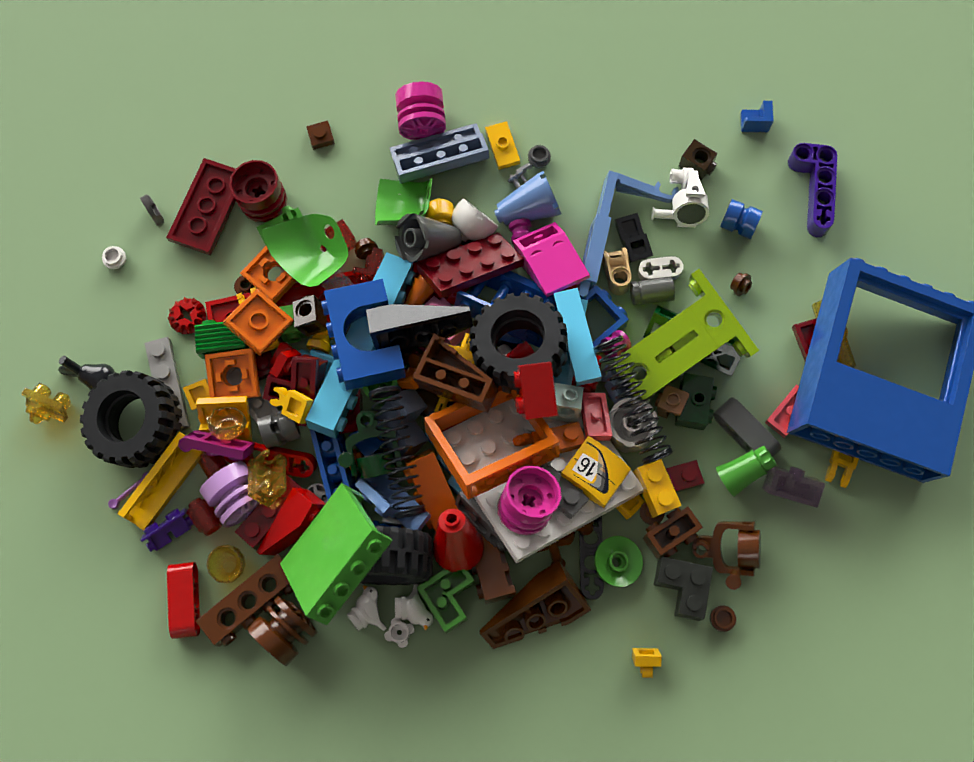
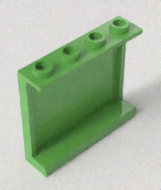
[280,483,392,625]

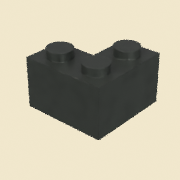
[654,557,713,621]

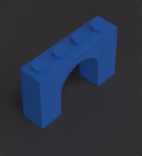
[321,279,406,391]

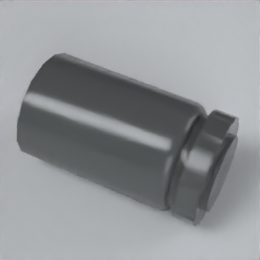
[630,278,675,305]

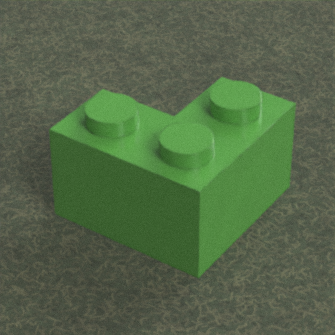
[417,569,475,634]

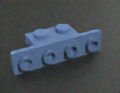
[355,474,431,531]

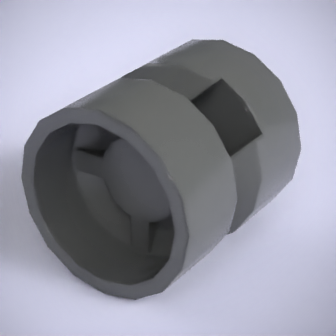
[257,411,301,449]

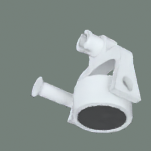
[651,168,709,228]

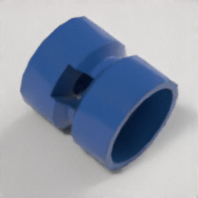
[720,199,763,239]

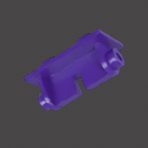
[141,507,195,552]

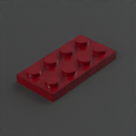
[166,158,236,256]
[417,232,524,298]

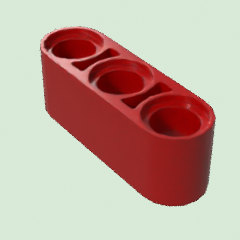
[167,562,200,639]

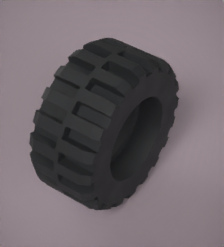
[469,293,568,394]
[80,370,183,468]
[360,526,434,585]

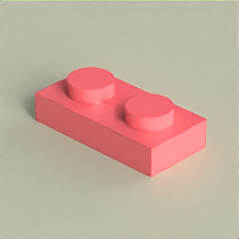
[765,384,799,438]
[581,392,612,441]

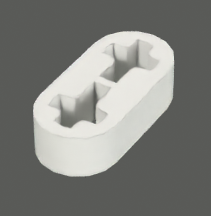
[638,256,683,281]

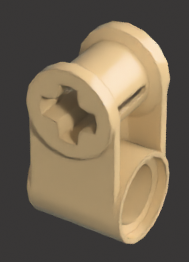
[602,247,632,295]

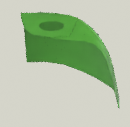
[375,178,432,225]
[261,214,348,287]

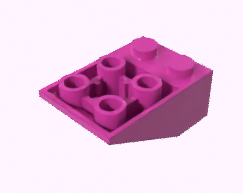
[513,222,590,297]

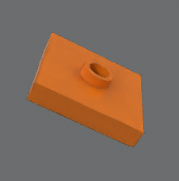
[223,289,294,356]

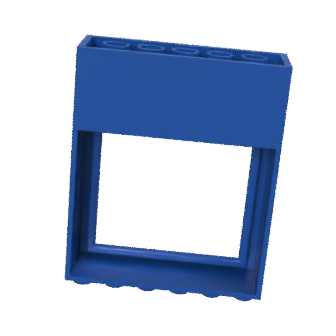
[787,258,974,483]

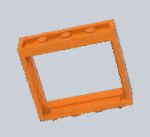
[424,386,560,500]

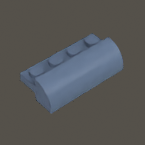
[390,123,489,184]

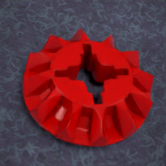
[168,297,206,334]

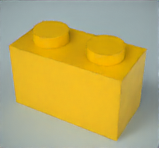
[633,459,682,518]

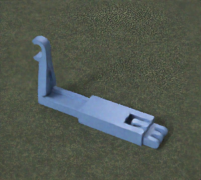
[576,171,679,298]

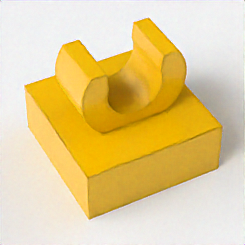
[632,648,662,678]

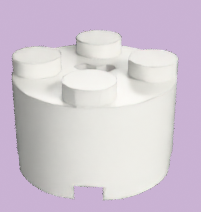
[609,398,658,453]

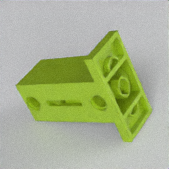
[614,269,760,399]

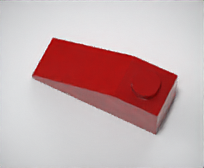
[257,487,326,556]

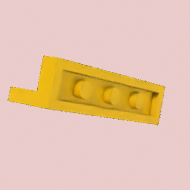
[118,431,206,530]

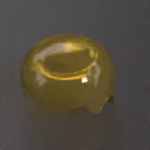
[206,407,247,441]
[206,545,246,583]

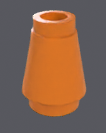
[405,275,434,305]

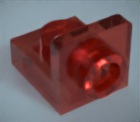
[352,247,385,283]

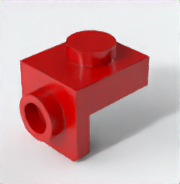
[269,342,302,378]

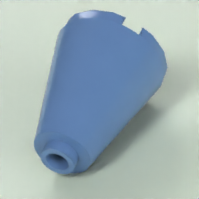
[494,171,561,226]

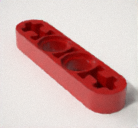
[223,439,318,478]

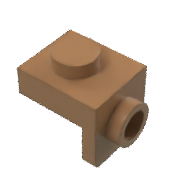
[655,385,689,419]

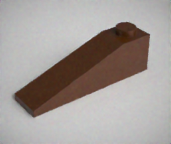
[479,560,591,649]

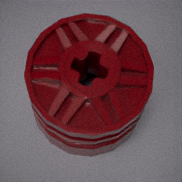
[229,160,287,222]

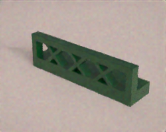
[643,305,742,376]

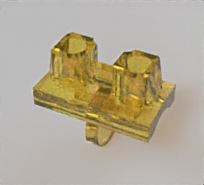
[21,383,71,424]

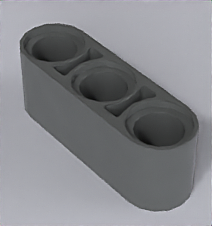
[713,397,781,457]

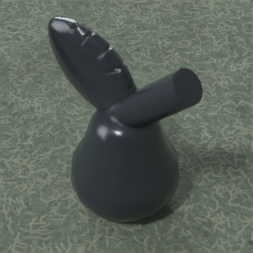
[58,356,115,390]

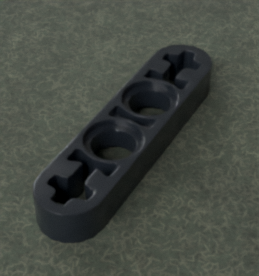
[579,516,604,600]

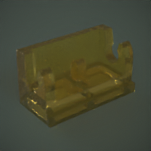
[248,449,287,507]

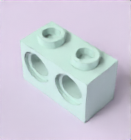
[544,383,584,423]

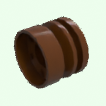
[247,595,318,666]

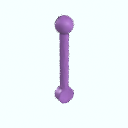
[108,472,148,509]

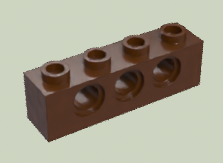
[196,554,293,647]

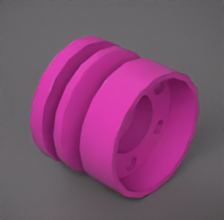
[395,81,446,140]
[497,466,561,535]

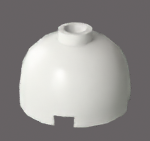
[452,198,498,242]

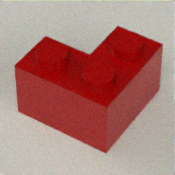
[513,362,558,420]

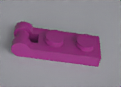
[178,430,254,461]

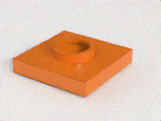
[240,246,297,304]
[205,348,261,399]

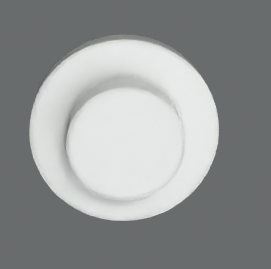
[102,246,126,269]

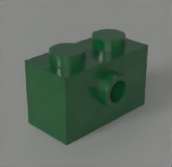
[675,373,717,430]

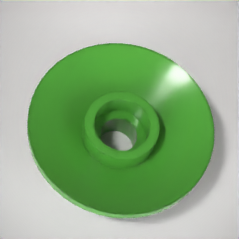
[594,536,643,587]

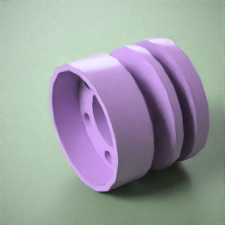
[199,461,267,528]

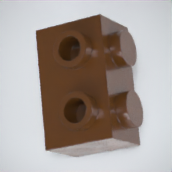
[643,507,703,559]

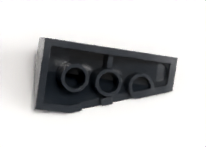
[366,304,473,358]

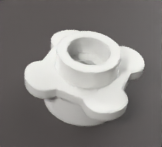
[384,618,414,648]

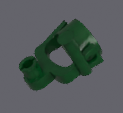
[338,410,403,479]

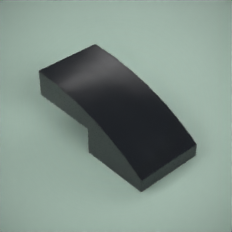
[614,213,653,263]

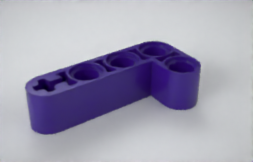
[788,143,838,238]

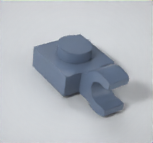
[600,363,635,404]

